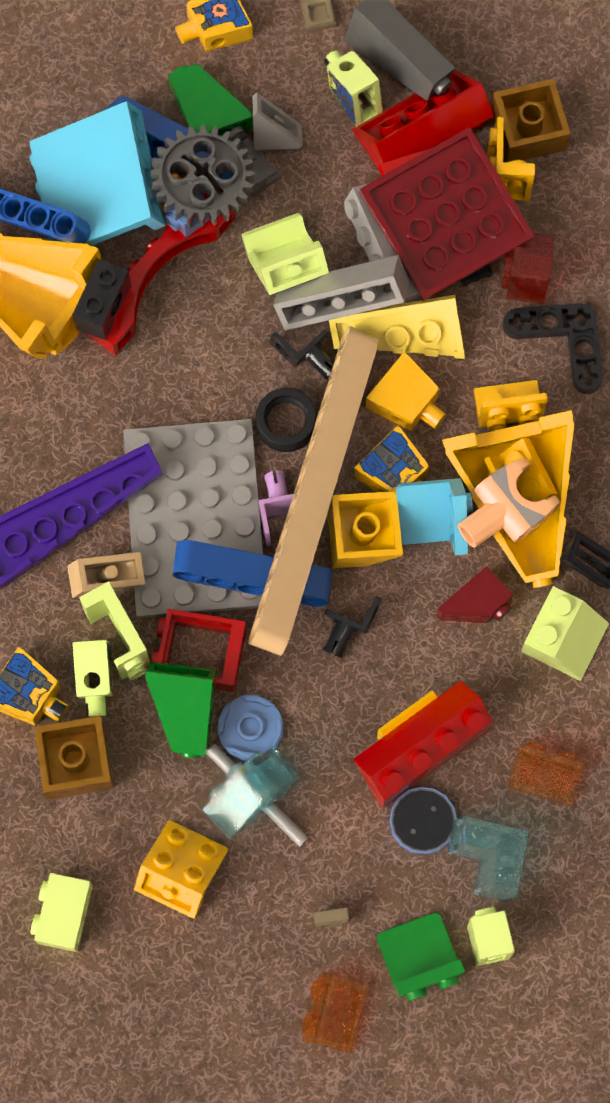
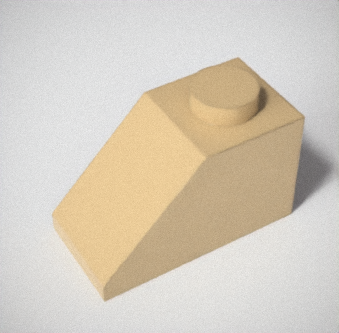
[67,552,146,598]

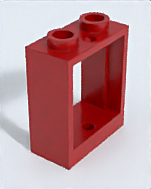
[151,608,247,692]

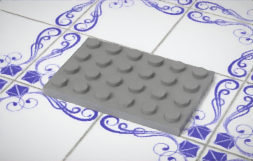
[123,419,263,619]

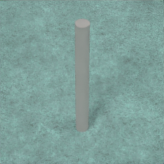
[206,744,309,847]

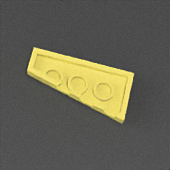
[329,295,465,359]

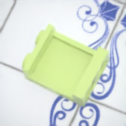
[242,213,329,295]
[79,582,150,680]

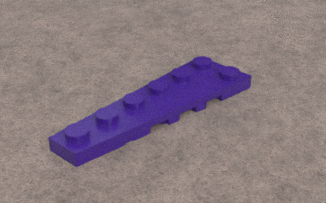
[0,443,164,588]

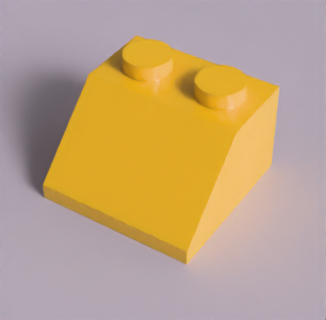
[327,491,403,569]

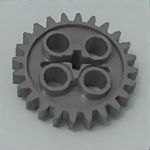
[150,125,255,227]

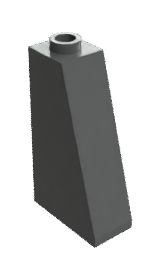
[344,0,455,101]

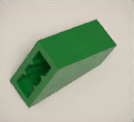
[168,64,253,137]
[145,661,217,758]

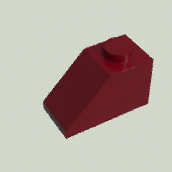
[436,566,513,623]

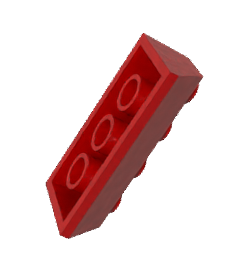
[351,70,494,171]
[353,681,493,808]

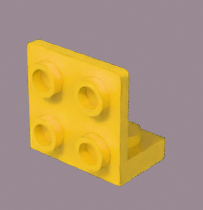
[487,117,535,201]
[473,380,548,431]
[134,820,228,919]

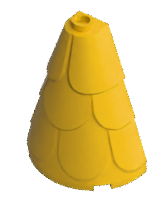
[0,233,102,359]
[442,410,574,588]

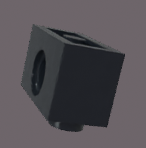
[72,259,131,340]

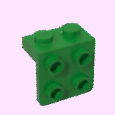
[377,913,465,1002]

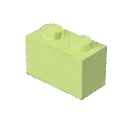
[31,873,93,952]
[467,907,515,966]

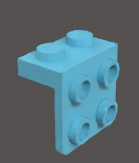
[396,478,473,555]

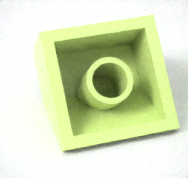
[521,586,609,681]

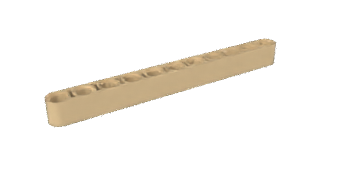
[249,326,379,656]

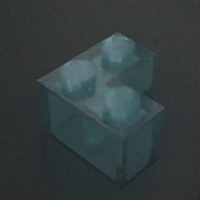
[203,747,301,840]
[447,816,529,902]

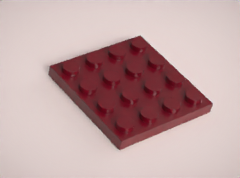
[359,127,535,302]

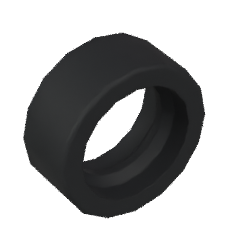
[256,388,316,452]

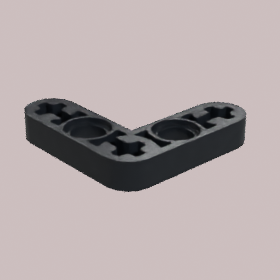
[503,303,603,394]

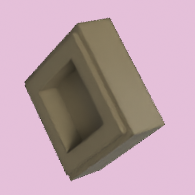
[300,0,336,32]
[313,907,349,930]

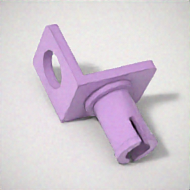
[258,470,293,547]

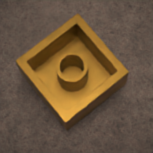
[491,78,571,163]
[34,716,114,800]

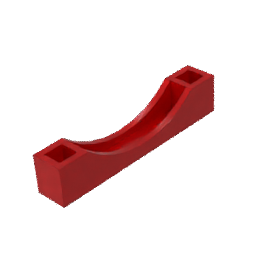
[86,193,236,356]

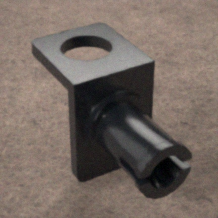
[269,329,334,380]
[322,596,382,659]

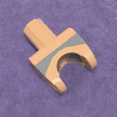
[457,458,561,548]

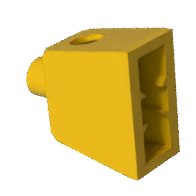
[366,353,447,431]

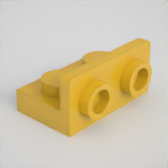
[484,438,558,501]

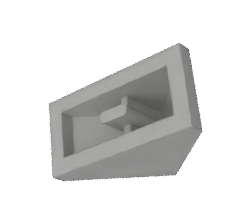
[252,92,303,150]

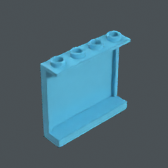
[29,101,166,246]

